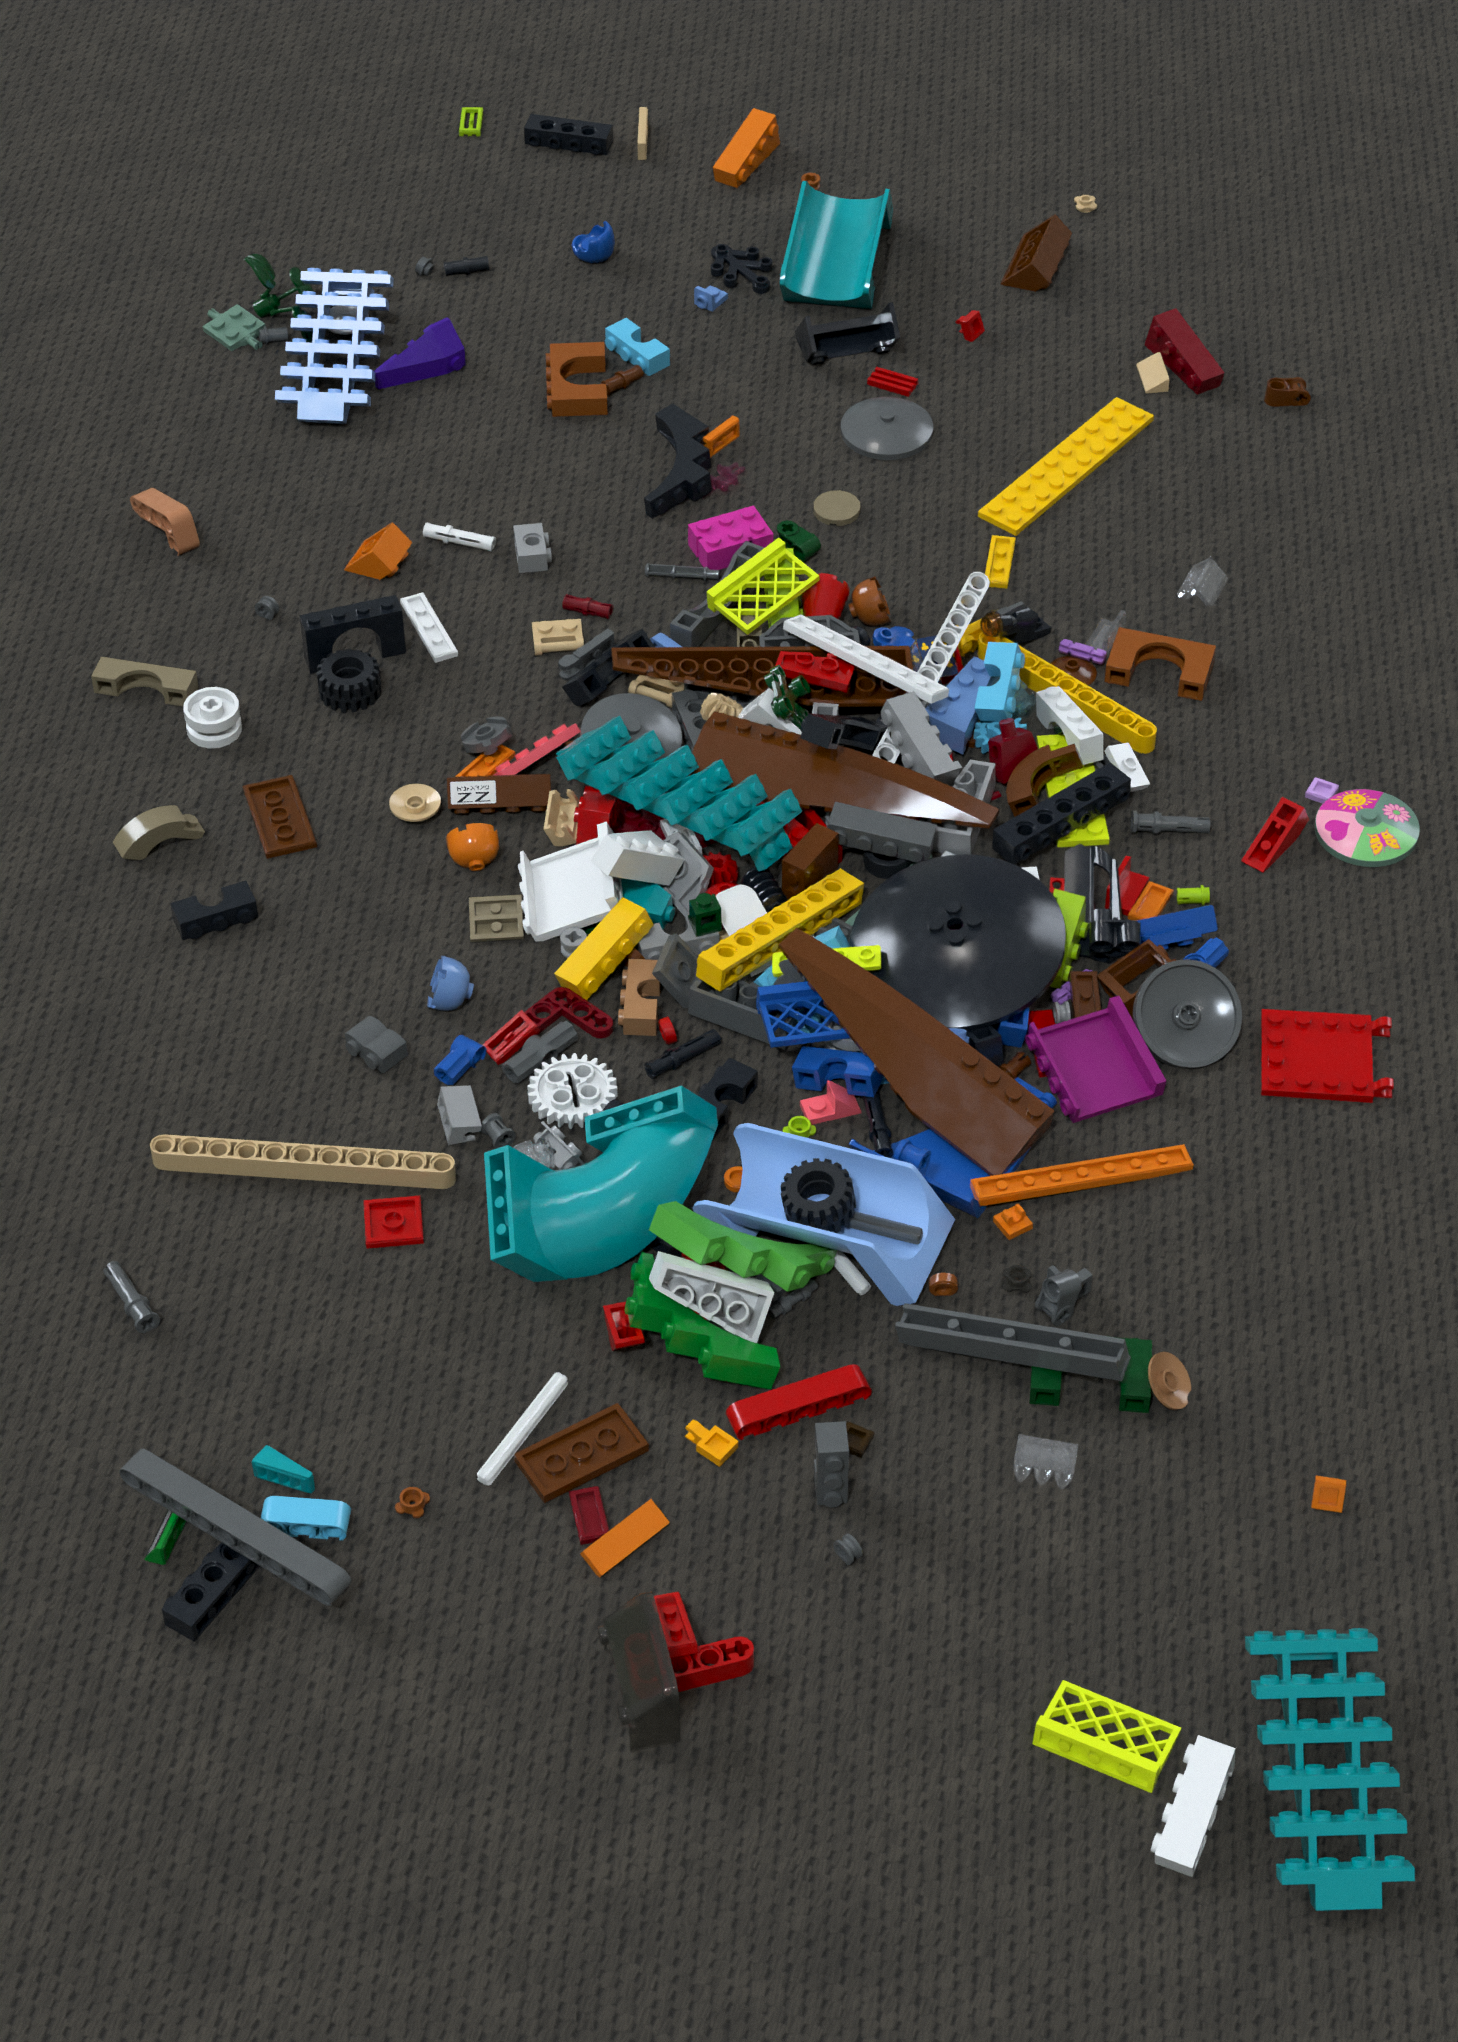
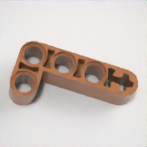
[130,488,200,556]

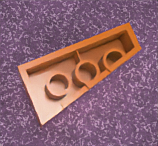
[713,108,780,188]

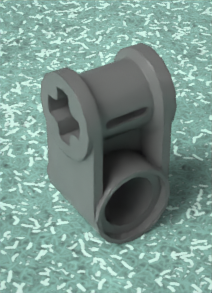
[1035,1269,1082,1327]

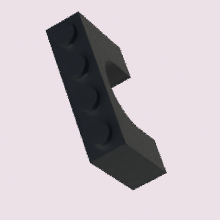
[299,595,406,674]

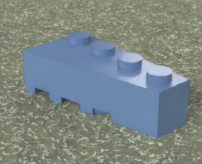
[925,656,995,754]

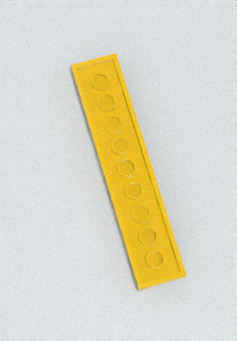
[978,397,1154,536]

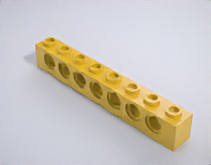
[696,868,864,992]

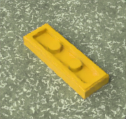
[985,535,1016,589]

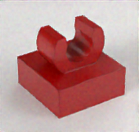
[955,310,985,342]

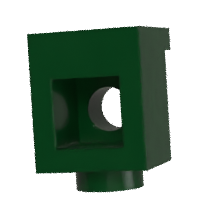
[688,893,722,937]

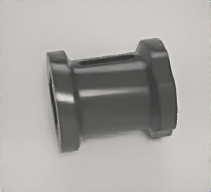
[481,1113,516,1149]

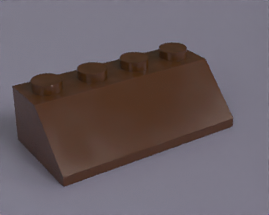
[1000,214,1072,292]

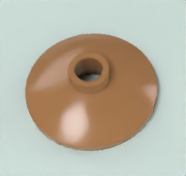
[1148,1352,1191,1410]

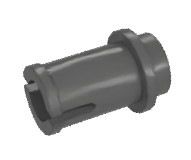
[259,327,288,345]

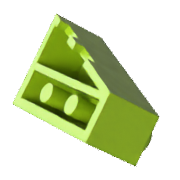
[1050,889,1089,989]

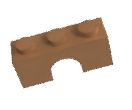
[618,959,661,1036]

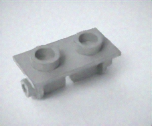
[533,1121,584,1170]

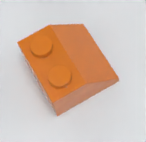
[344,522,412,580]

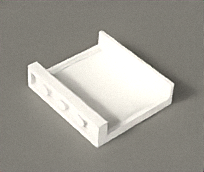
[518,821,623,941]

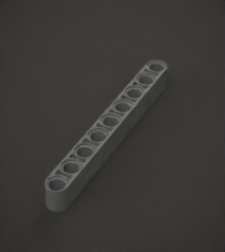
[119,1448,352,1606]

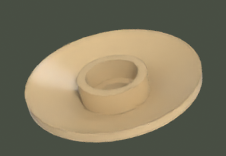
[389,784,441,822]

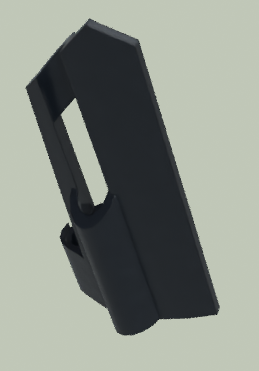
[1064,844,1141,964]

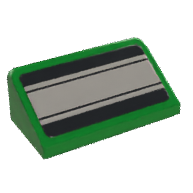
[144,1510,186,1565]

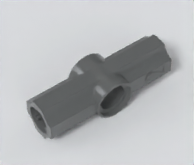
[502,1021,578,1083]

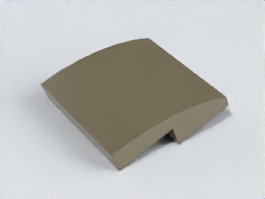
[469,895,524,942]

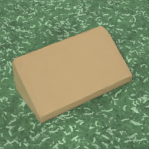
[1136,352,1169,393]

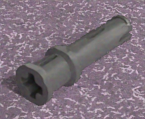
[1130,810,1211,835]
[103,1261,160,1333]

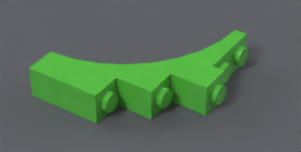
[649,1201,837,1292]

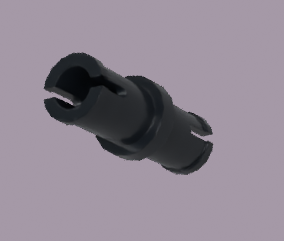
[444,255,490,276]

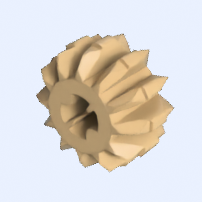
[700,693,743,721]

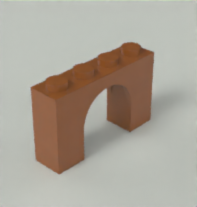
[546,342,608,417]
[1104,627,1216,701]

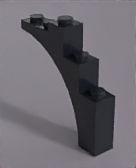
[644,403,712,519]

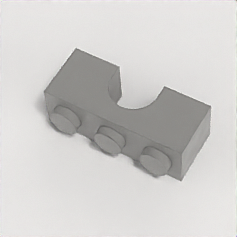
[635,917,720,960]

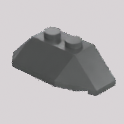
[759,615,860,647]

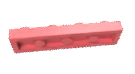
[492,723,580,776]

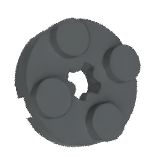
[461,716,513,755]

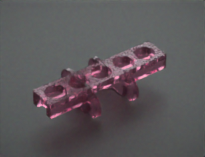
[702,462,745,498]

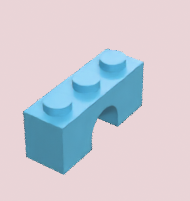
[605,318,670,376]
[974,642,1025,722]

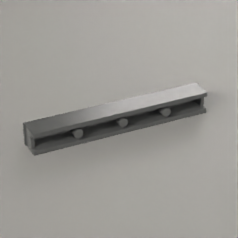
[895,1303,1131,1381]

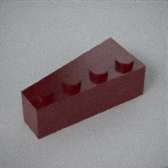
[1144,308,1225,395]

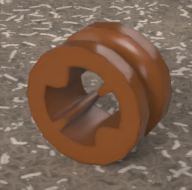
[801,173,820,190]

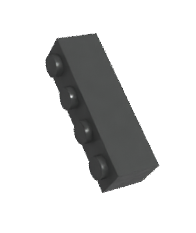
[827,802,937,863]

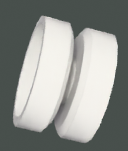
[184,687,242,748]

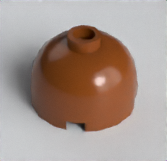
[849,576,892,627]

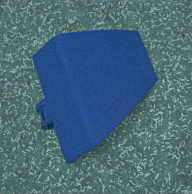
[848,1129,1031,1218]

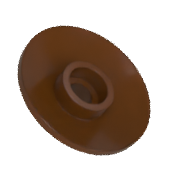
[1050,656,1097,685]

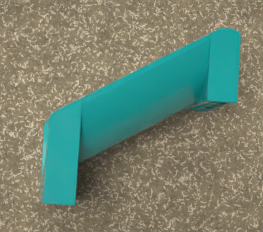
[780,181,893,309]

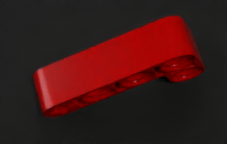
[626,1633,754,1699]

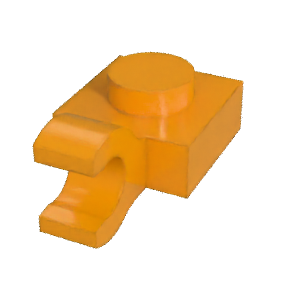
[685,1420,739,1467]

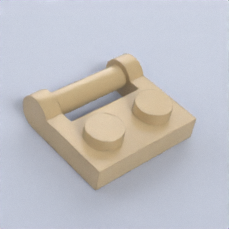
[532,619,584,656]
[628,675,684,708]

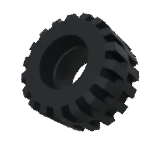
[317,649,381,713]
[780,1158,856,1233]

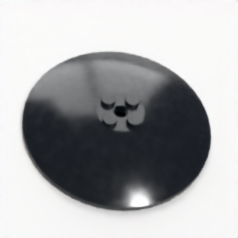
[850,854,1066,1031]

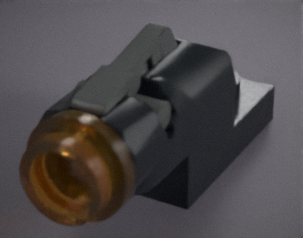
[980,601,1052,644]

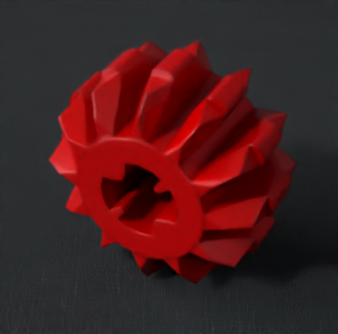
[703,851,738,888]

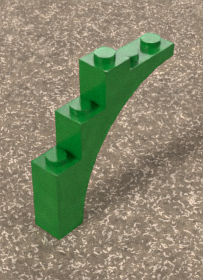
[625,1252,780,1389]

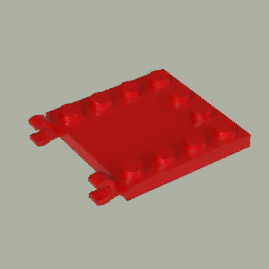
[1261,1009,1394,1103]

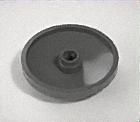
[841,397,933,460]
[580,693,682,780]
[1133,959,1242,1069]

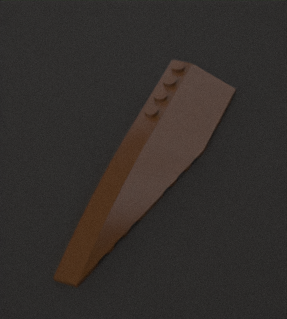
[778,928,1055,1176]

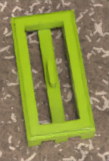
[459,107,483,136]

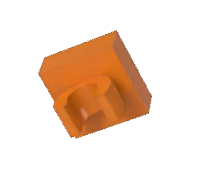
[993,1204,1033,1240]
[1311,1476,1346,1513]

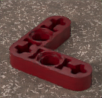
[512,987,613,1039]

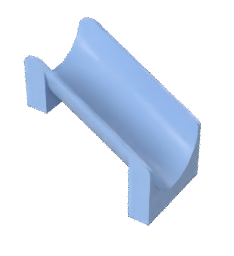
[693,1123,955,1306]

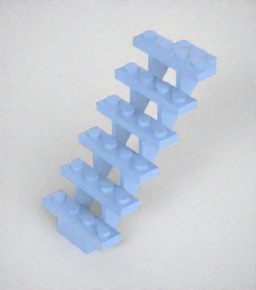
[275,268,393,424]

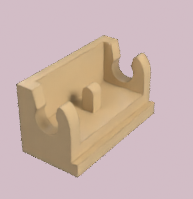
[543,789,579,846]

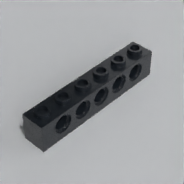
[992,762,1131,865]

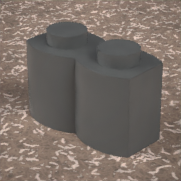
[345,1016,408,1073]

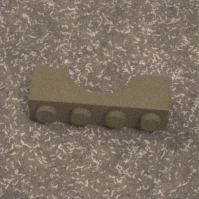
[91,657,198,706]

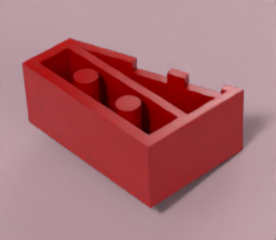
[574,786,622,845]

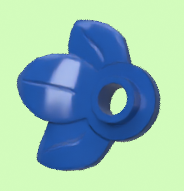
[873,626,919,651]

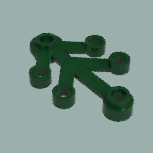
[764,665,811,729]

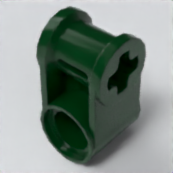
[777,520,821,563]

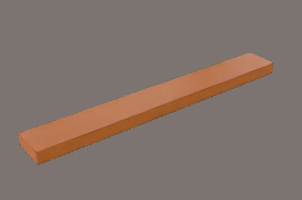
[970,1144,1194,1206]

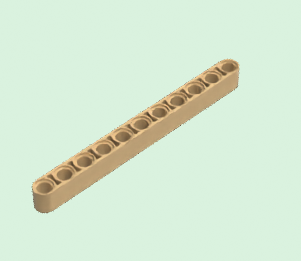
[150,1135,456,1189]

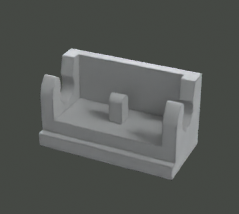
[437,1085,482,1145]

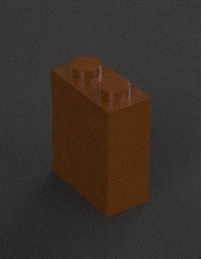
[782,823,839,900]

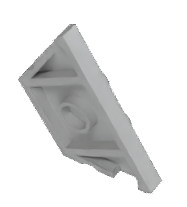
[658,832,714,917]

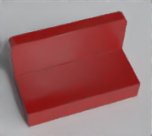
[1105,855,1149,916]

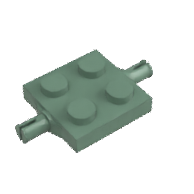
[202,304,266,351]

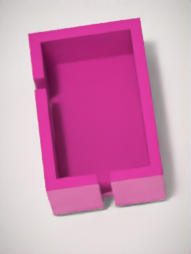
[688,506,773,570]

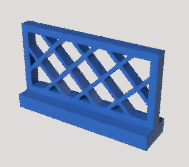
[756,981,850,1048]

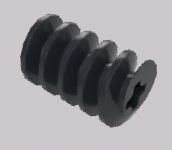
[741,866,788,913]

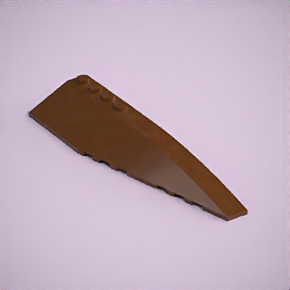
[611,646,913,707]
[686,711,999,829]

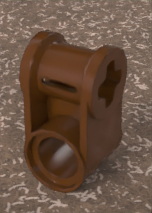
[1264,377,1311,407]

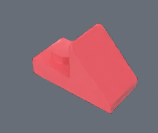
[800,1080,861,1125]

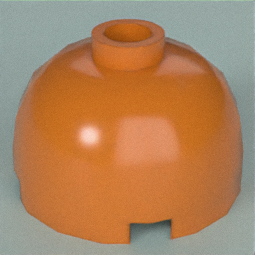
[446,823,499,871]

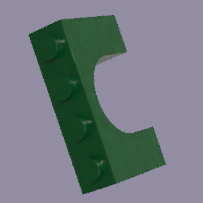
[1029,1336,1152,1413]

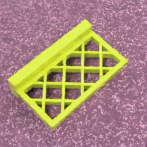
[707,538,820,635]
[1032,1680,1181,1793]

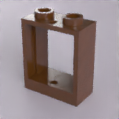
[1097,939,1176,1019]

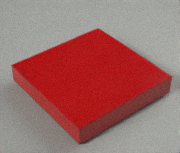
[364,1195,424,1249]

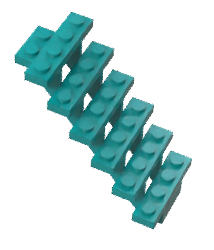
[556,716,802,872]
[1245,1628,1415,1911]

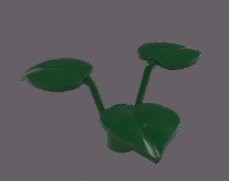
[243,254,314,343]

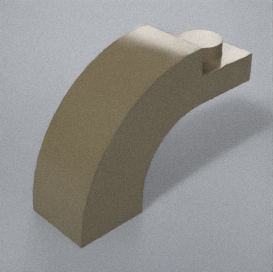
[113,805,205,860]

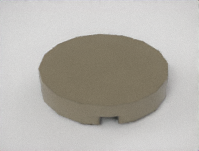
[814,490,860,526]

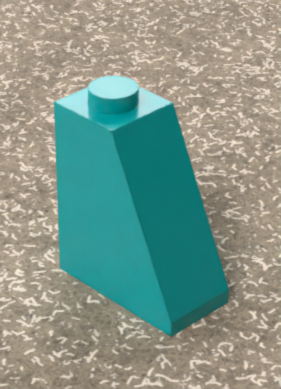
[621,878,675,930]

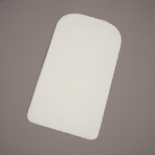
[716,885,772,977]

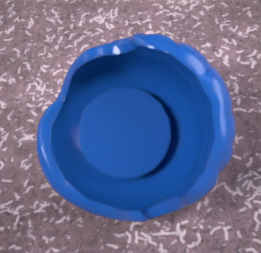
[572,221,615,263]

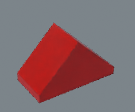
[603,1301,645,1351]

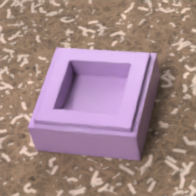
[1305,777,1339,804]

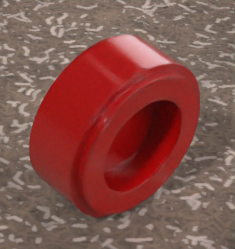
[658,1016,677,1045]

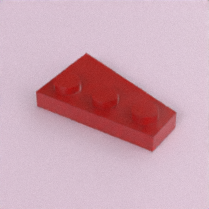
[775,651,856,693]

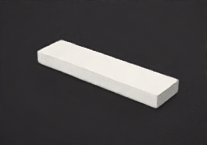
[400,592,458,663]

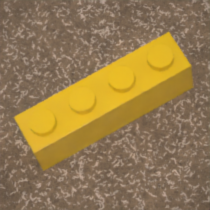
[554,897,654,1000]

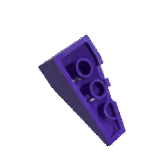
[374,317,466,389]

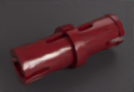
[562,594,614,620]

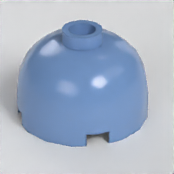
[427,956,474,1011]

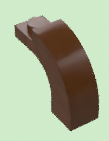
[1006,743,1084,817]

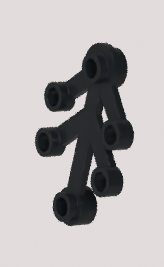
[710,244,772,294]

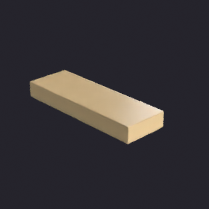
[638,107,648,160]

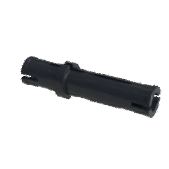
[644,1029,721,1079]
[862,1091,893,1158]

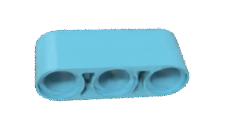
[261,1496,351,1540]

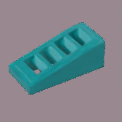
[252,1445,315,1493]

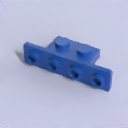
[1136,905,1218,949]

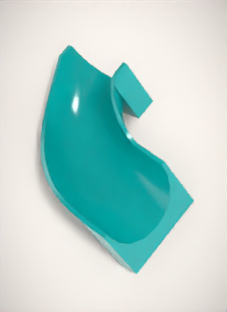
[484,1086,718,1282]

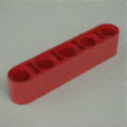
[726,1364,872,1440]

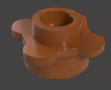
[395,1487,430,1518]

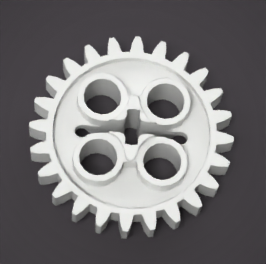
[527,1053,618,1129]

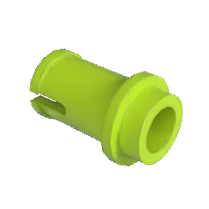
[1177,885,1210,906]

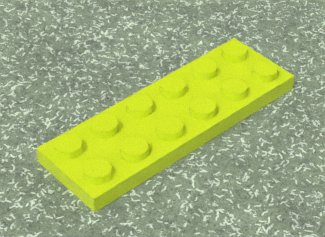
[1036,734,1109,847]

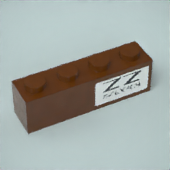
[447,774,551,813]

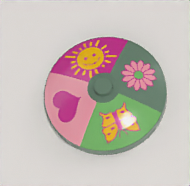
[1315,789,1420,867]

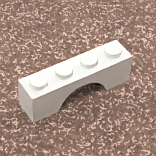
[1036,686,1103,765]

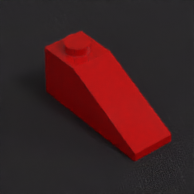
[1241,797,1309,873]

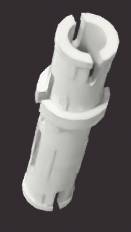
[423,522,496,552]

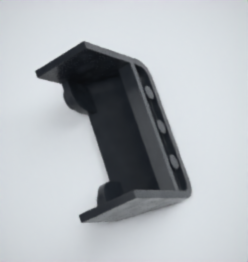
[795,302,900,365]

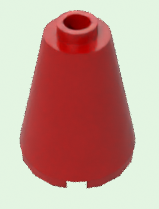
[801,573,850,619]

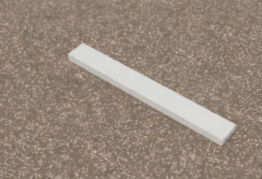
[783,615,949,704]

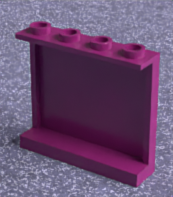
[1025,996,1166,1123]

